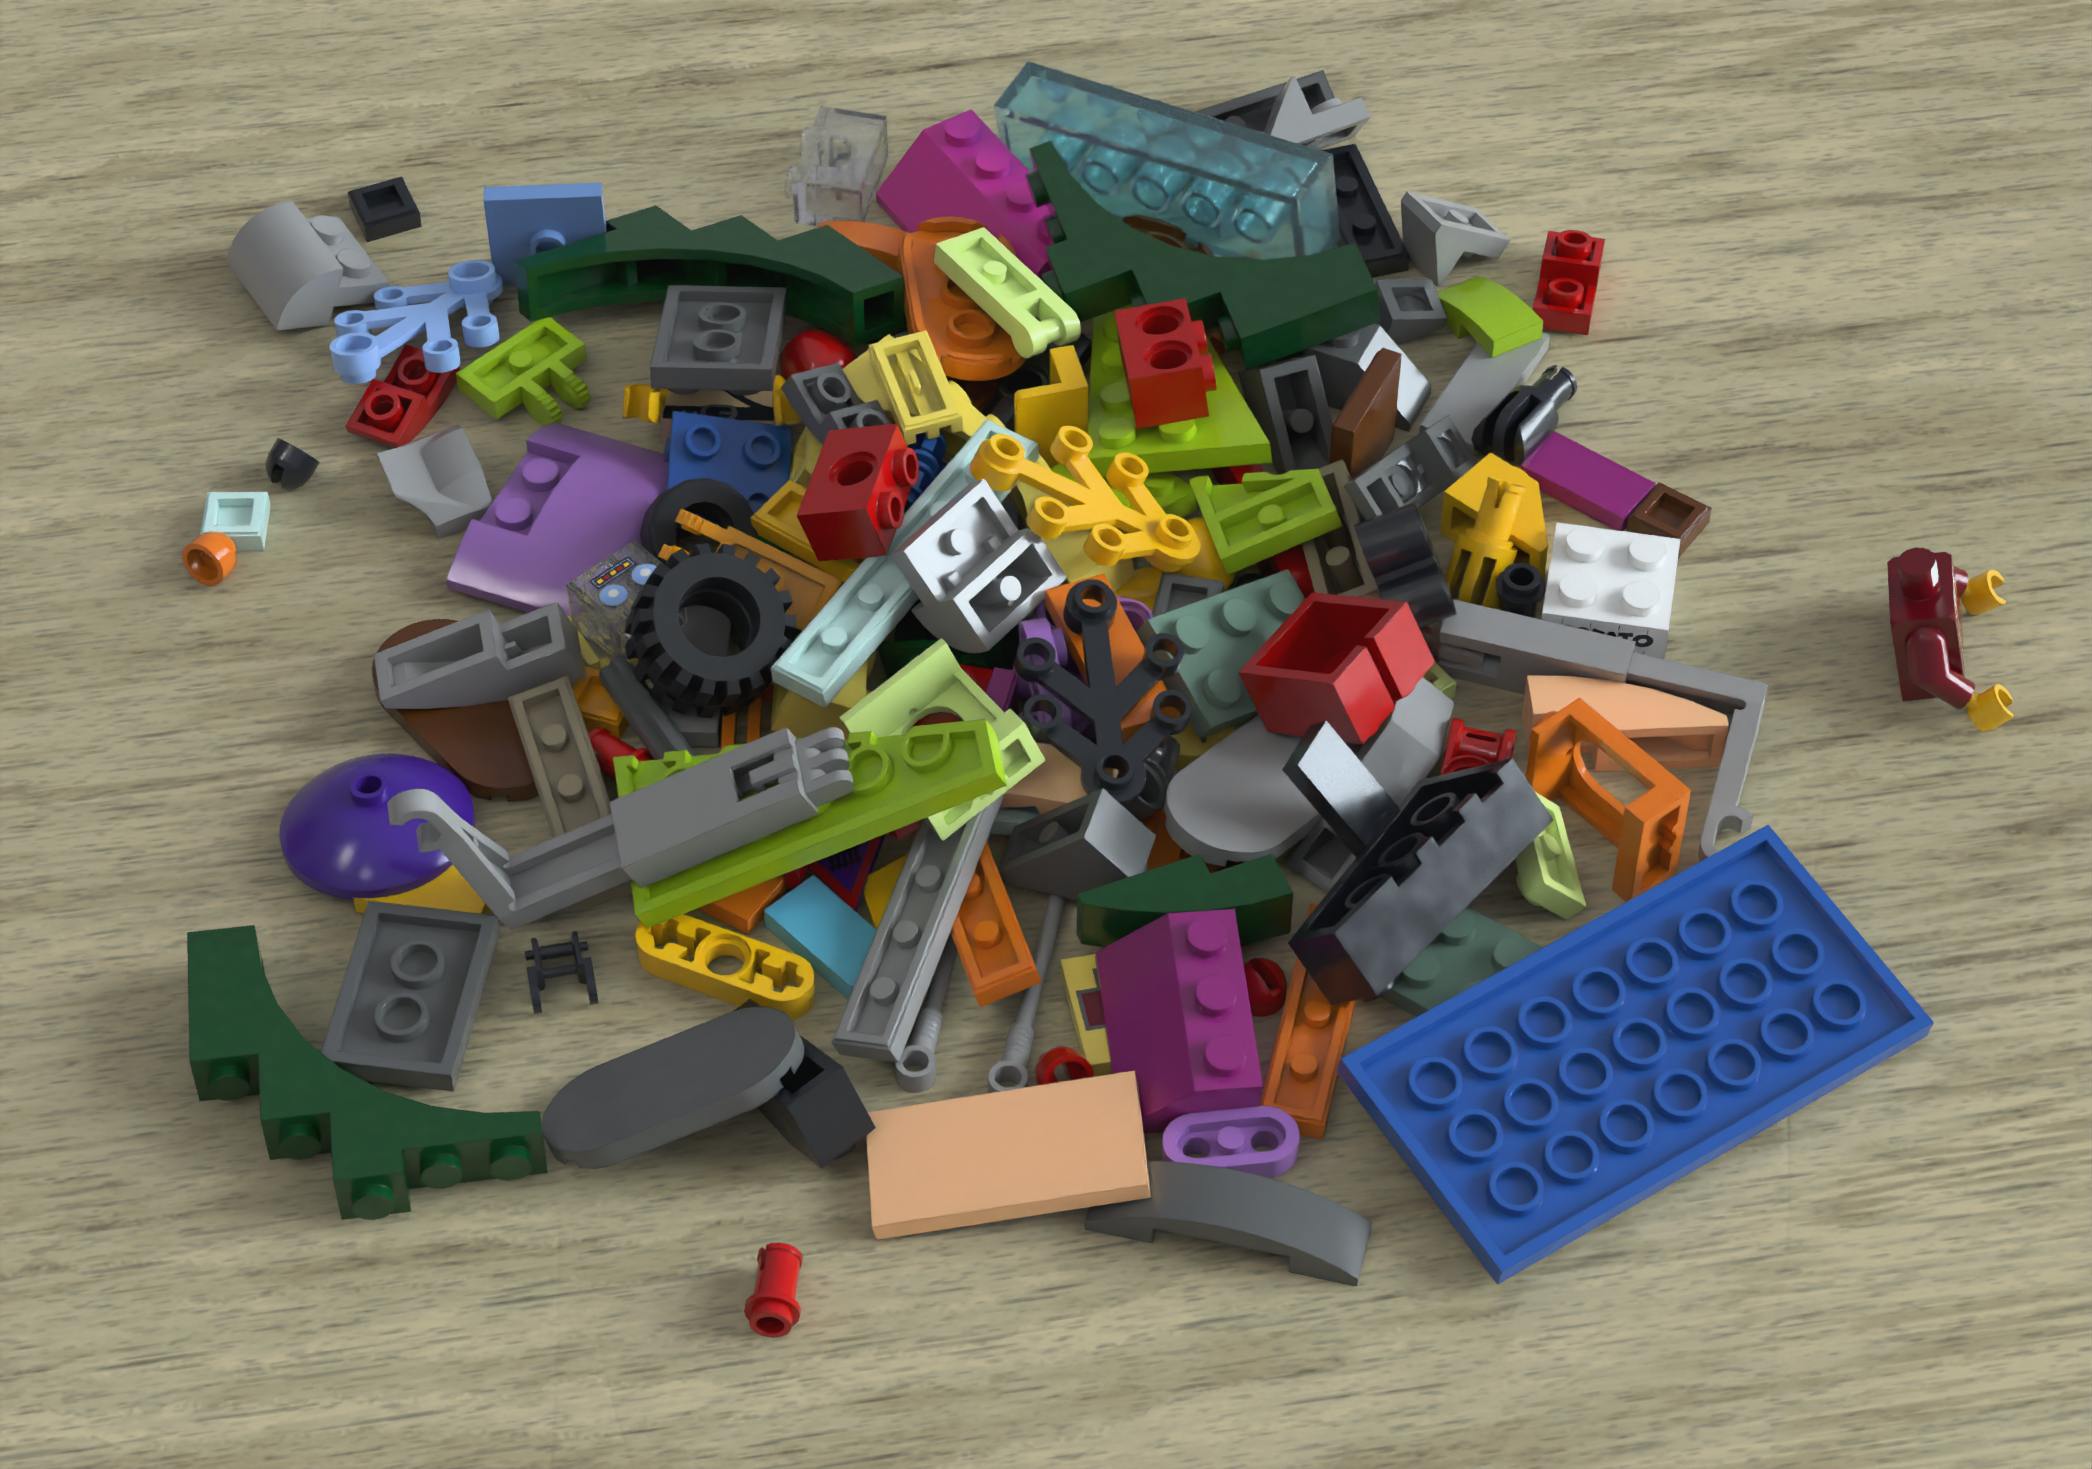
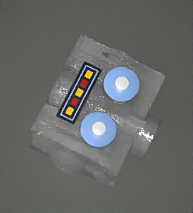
[566,540,687,662]

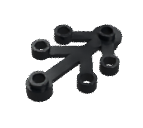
[1014,579,1192,806]

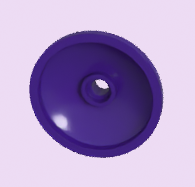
[279,753,475,900]

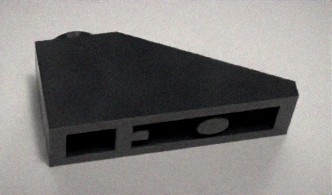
[732,999,876,1168]

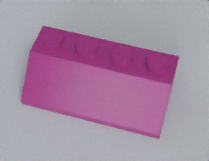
[876,109,1052,281]

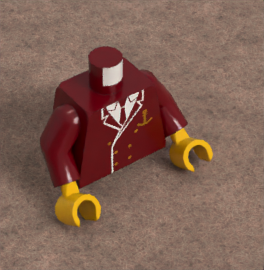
[1887,547,2014,732]

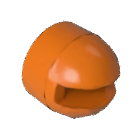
[182,531,237,586]

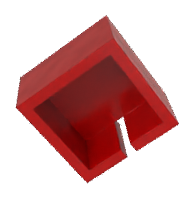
[1238,592,1435,744]

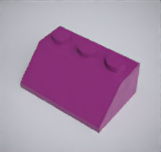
[1095,909,1263,1134]

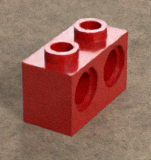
[1114,298,1217,429]

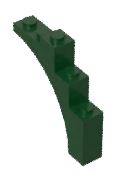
[1025,140,1381,370]
[515,206,905,346]
[187,925,548,1220]

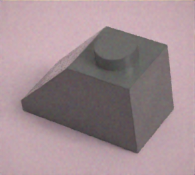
[1302,324,1432,432]
[1238,355,1333,475]
[998,788,1156,900]

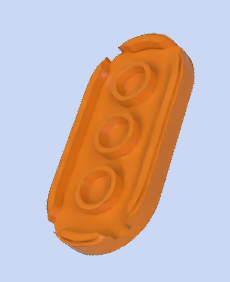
[897,216,1026,381]

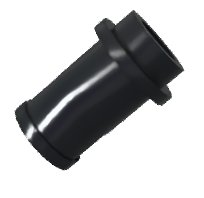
[1495,563,1545,618]

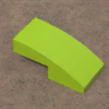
[1437,276,1543,358]

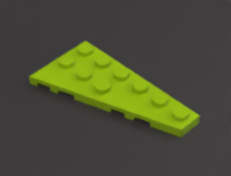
[1087,305,1272,477]
[613,719,1007,928]

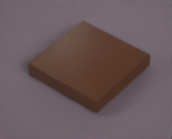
[1329,347,1402,479]

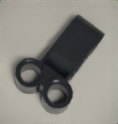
[1354,502,1457,629]

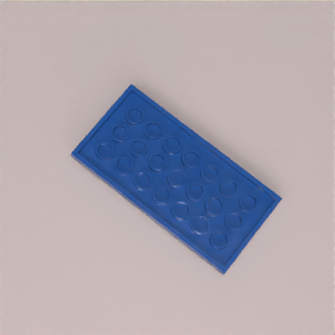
[1337,825,1934,1285]

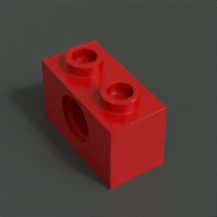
[796,424,919,562]

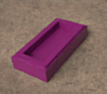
[1521,431,1656,531]

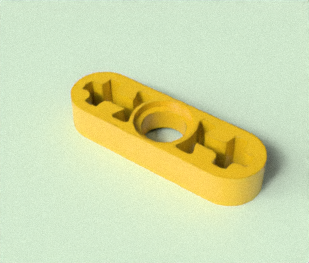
[635,914,816,1020]

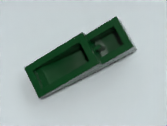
[1076,854,1293,948]

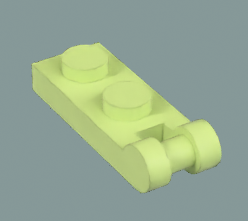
[934,227,1081,358]

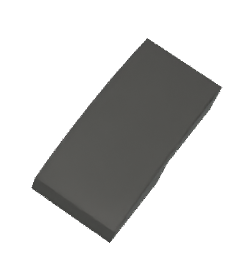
[781,363,891,444]

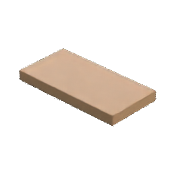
[866,1070,1151,1240]

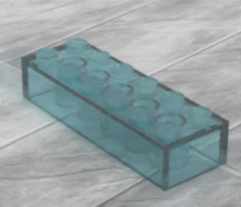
[994,61,1340,260]

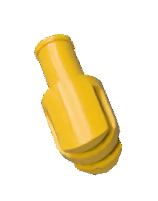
[1445,476,1526,610]

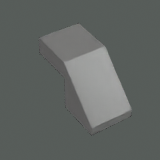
[1356,677,1454,806]

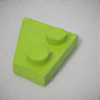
[1189,469,1343,575]

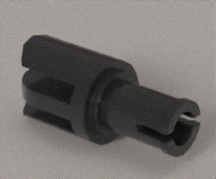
[1471,365,1577,465]

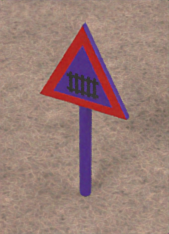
[808,834,886,912]

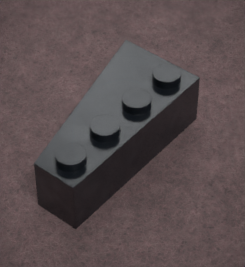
[1288,758,1553,1005]

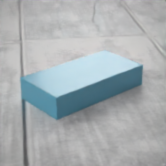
[764,875,877,1000]

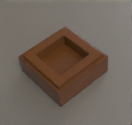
[1626,482,1712,559]

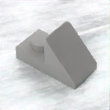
[1257,76,1371,166]
[1401,191,1511,286]

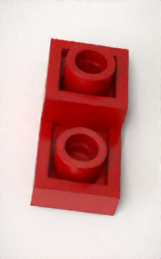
[1532,230,1605,335]
[345,344,460,448]

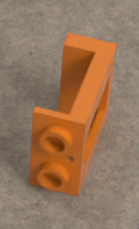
[1525,697,1691,902]

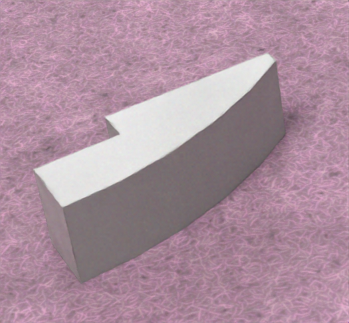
[374,602,586,709]

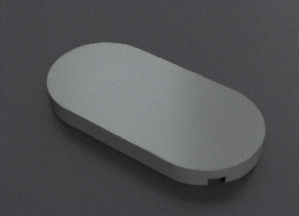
[1163,715,1363,867]

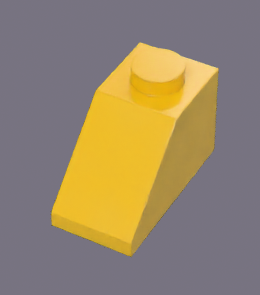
[1440,452,1548,580]

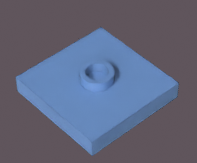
[483,183,607,287]

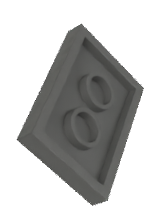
[650,285,787,396]
[321,901,500,1092]

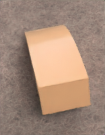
[1522,675,1729,772]

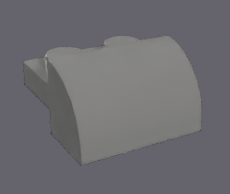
[226,201,390,330]
[890,479,1067,653]

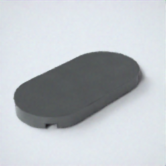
[542,1007,804,1169]

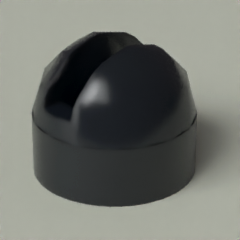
[265,438,320,490]

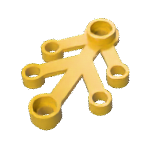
[970,426,1200,572]

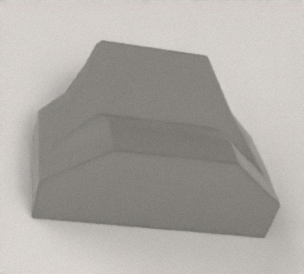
[376,425,492,539]

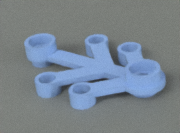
[330,260,503,384]

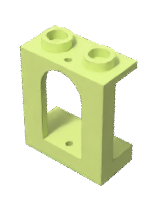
[839,638,1046,841]

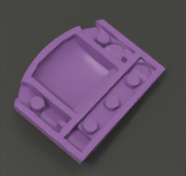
[446,423,681,629]

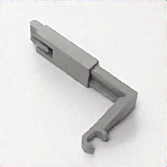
[1420,599,1768,862]
[387,727,854,930]

